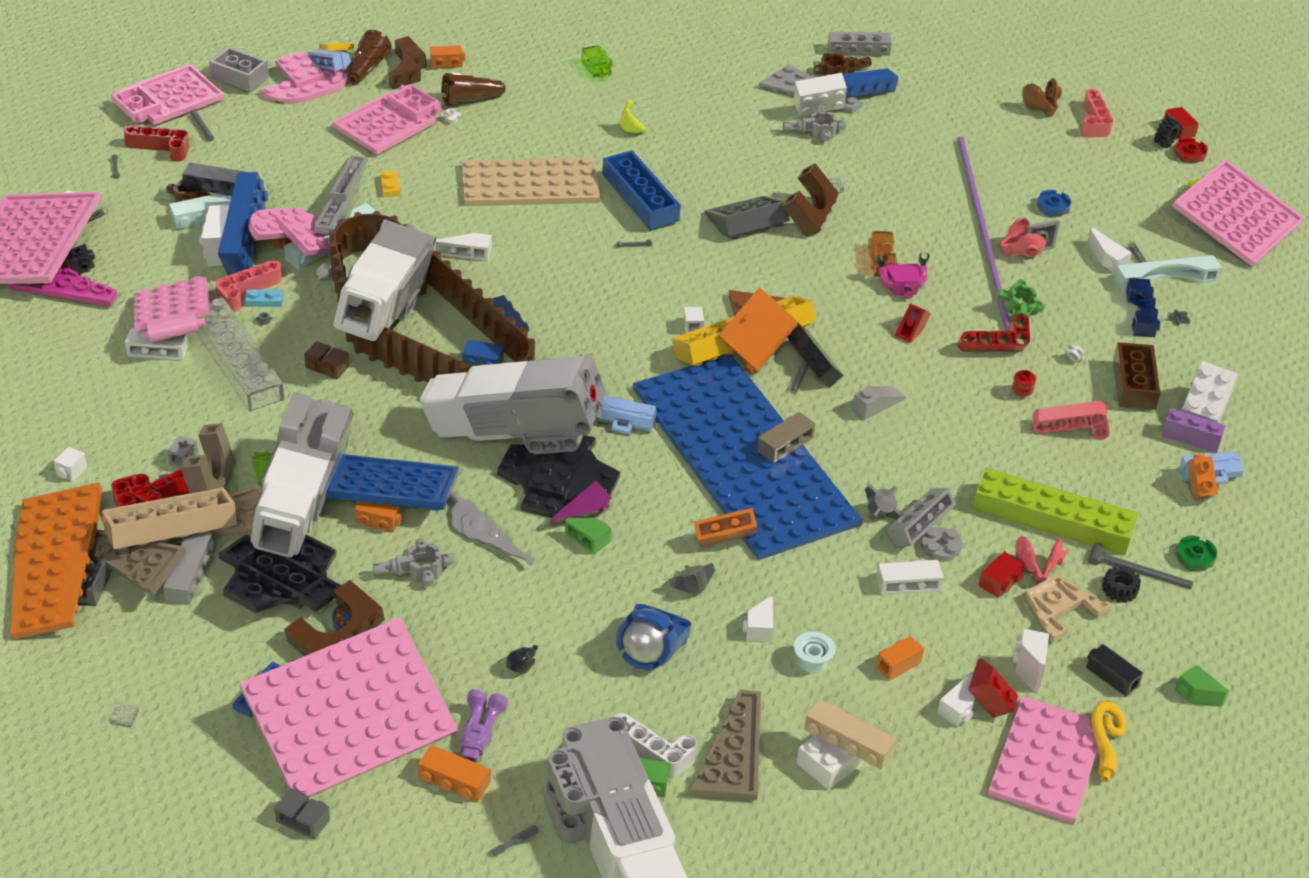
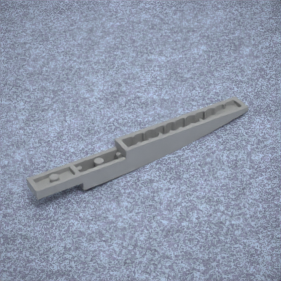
[314,155,368,236]

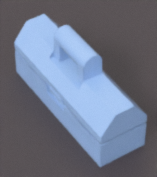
[308,49,351,71]
[596,396,657,435]
[1178,451,1243,484]

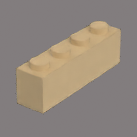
[804,699,897,770]

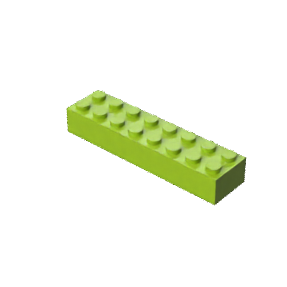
[972,468,1138,555]

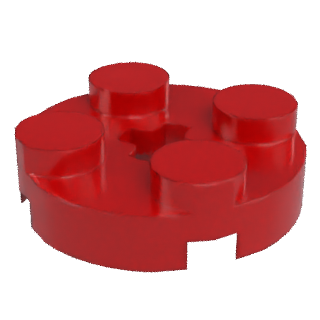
[1174,138,1208,163]

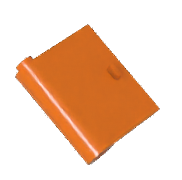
[718,287,798,374]

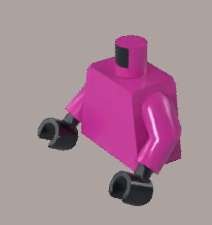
[875,252,930,299]

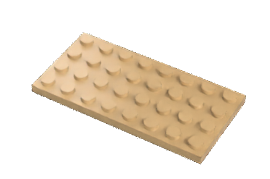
[462,157,600,206]

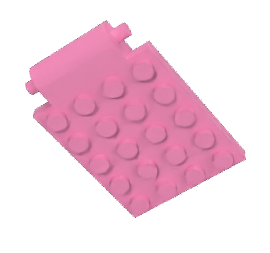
[111,64,224,125]
[332,84,442,155]
[134,276,210,342]

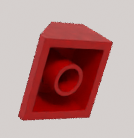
[968,658,1018,718]

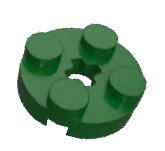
[1176,536,1217,571]

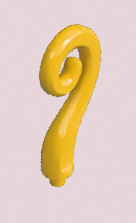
[1091,701,1127,782]

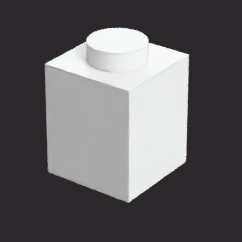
[683,307,704,333]
[54,447,87,482]

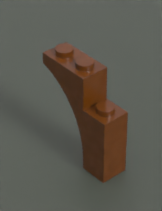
[389,36,426,89]

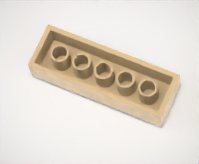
[102,487,237,550]

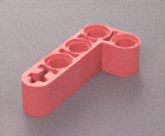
[1081,89,1113,138]
[216,261,282,312]
[1033,401,1110,440]

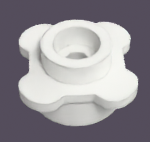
[441,109,461,123]
[315,263,332,281]
[1067,344,1085,362]

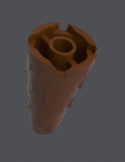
[347,29,392,84]
[441,73,506,105]

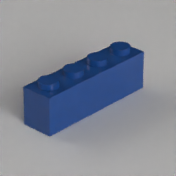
[842,68,899,98]

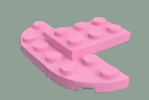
[260,51,350,104]
[248,207,330,256]

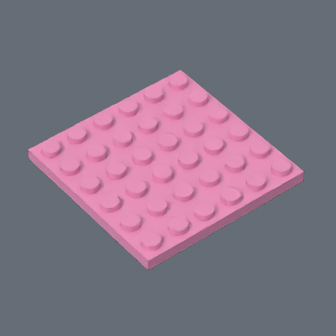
[1172,159,1305,267]

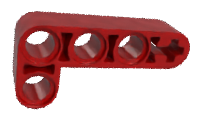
[123,125,190,162]
[957,314,1030,352]
[134,469,189,503]
[111,473,150,507]

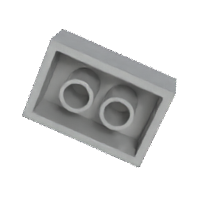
[209,46,269,92]

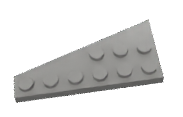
[759,64,862,114]

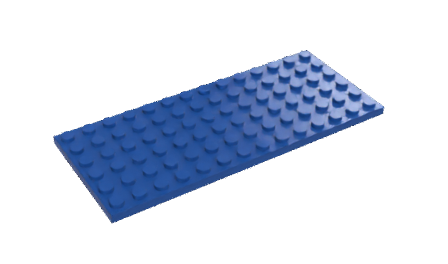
[633,354,862,561]

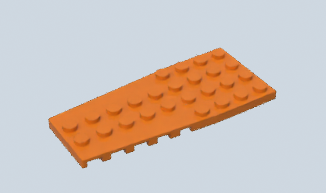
[10,482,102,639]

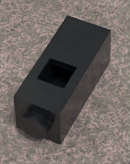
[1086,644,1143,697]

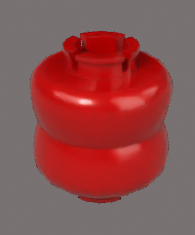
[1011,370,1036,397]

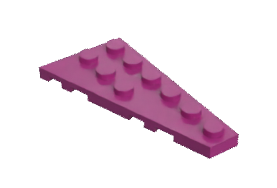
[7,265,118,307]

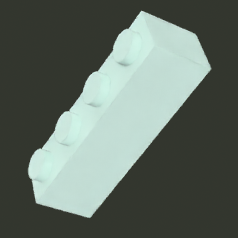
[170,194,232,230]

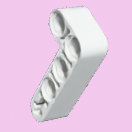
[614,713,697,777]

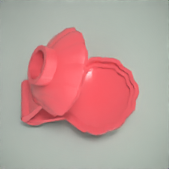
[1001,217,1046,257]
[1015,536,1067,584]

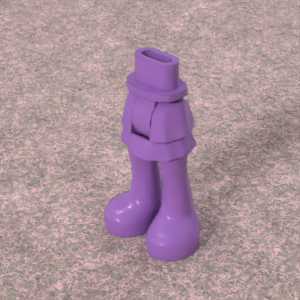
[460,689,508,762]

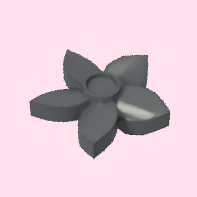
[1169,309,1190,326]

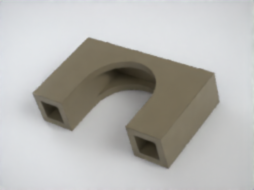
[181,423,236,494]

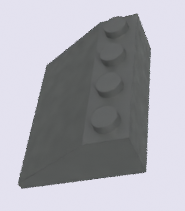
[704,196,790,238]

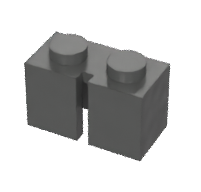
[275,788,330,840]

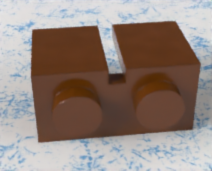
[304,341,349,380]

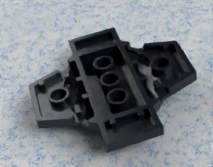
[497,435,620,518]
[219,534,342,613]

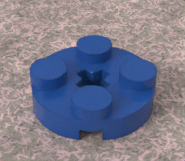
[1037,190,1071,217]

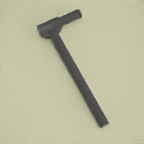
[1088,542,1193,589]

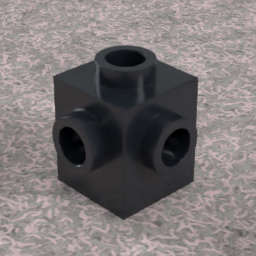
[67,244,96,274]

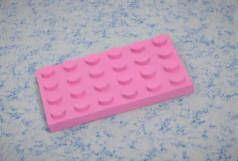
[988,696,1098,824]

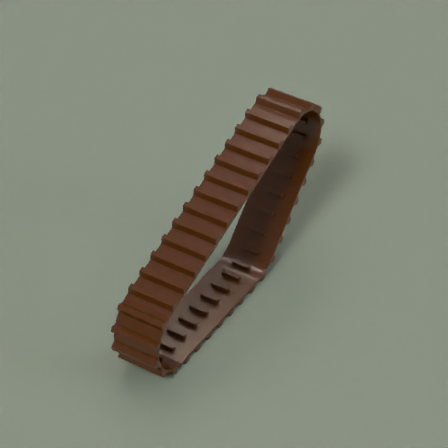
[329,211,535,382]

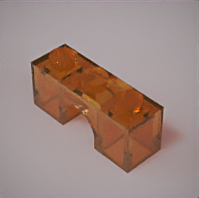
[868,231,897,277]

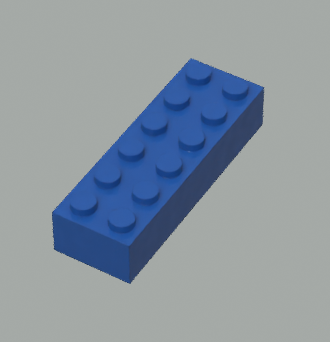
[602,150,681,230]
[218,172,268,276]

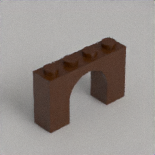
[782,163,839,237]
[284,580,385,656]

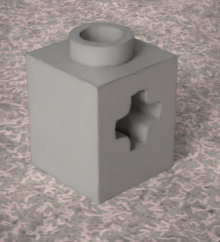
[167,436,198,468]

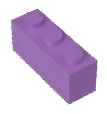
[1162,408,1226,453]

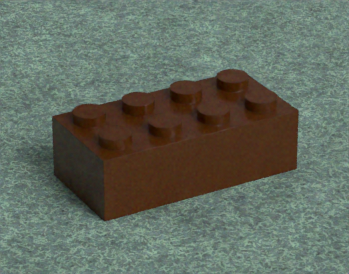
[1113,342,1161,410]

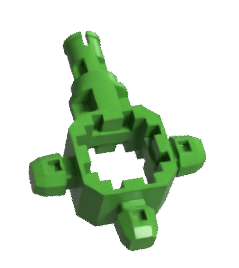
[997,279,1045,327]

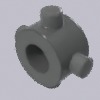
[256,312,272,325]

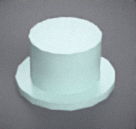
[794,632,836,673]

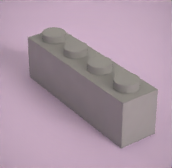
[163,531,216,605]

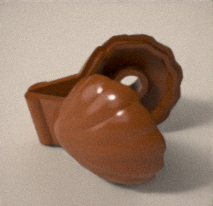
[1022,78,1062,117]

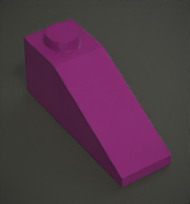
[550,481,612,526]

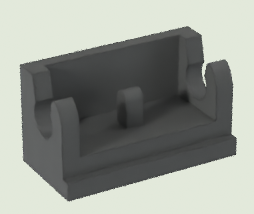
[78,560,110,606]

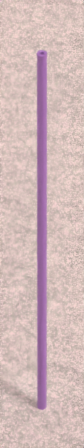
[957,136,1010,331]

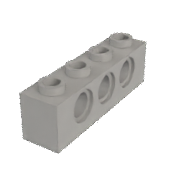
[827,32,892,56]
[886,488,956,546]

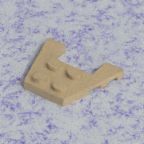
[1025,575,1112,643]

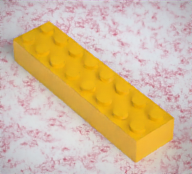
[671,295,816,366]

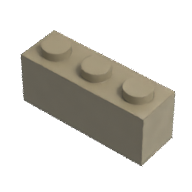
[757,412,815,463]

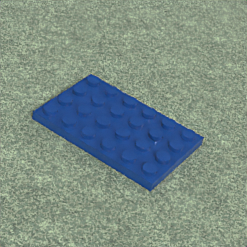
[325,454,459,511]

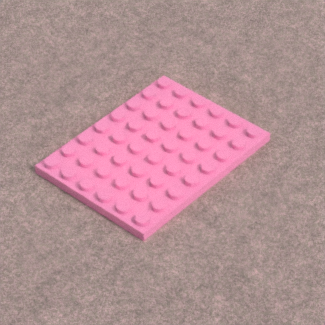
[0,192,102,285]
[240,617,458,798]

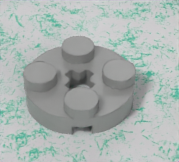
[921,527,962,562]

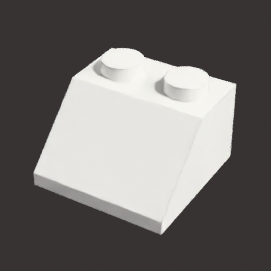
[1012,629,1049,692]

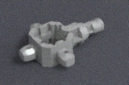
[783,110,846,141]
[373,539,454,586]

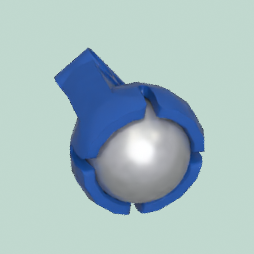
[616,604,691,670]

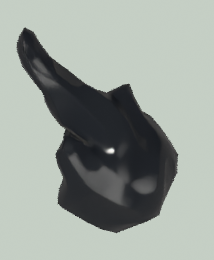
[506,645,538,673]

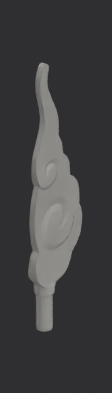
[449,491,533,566]

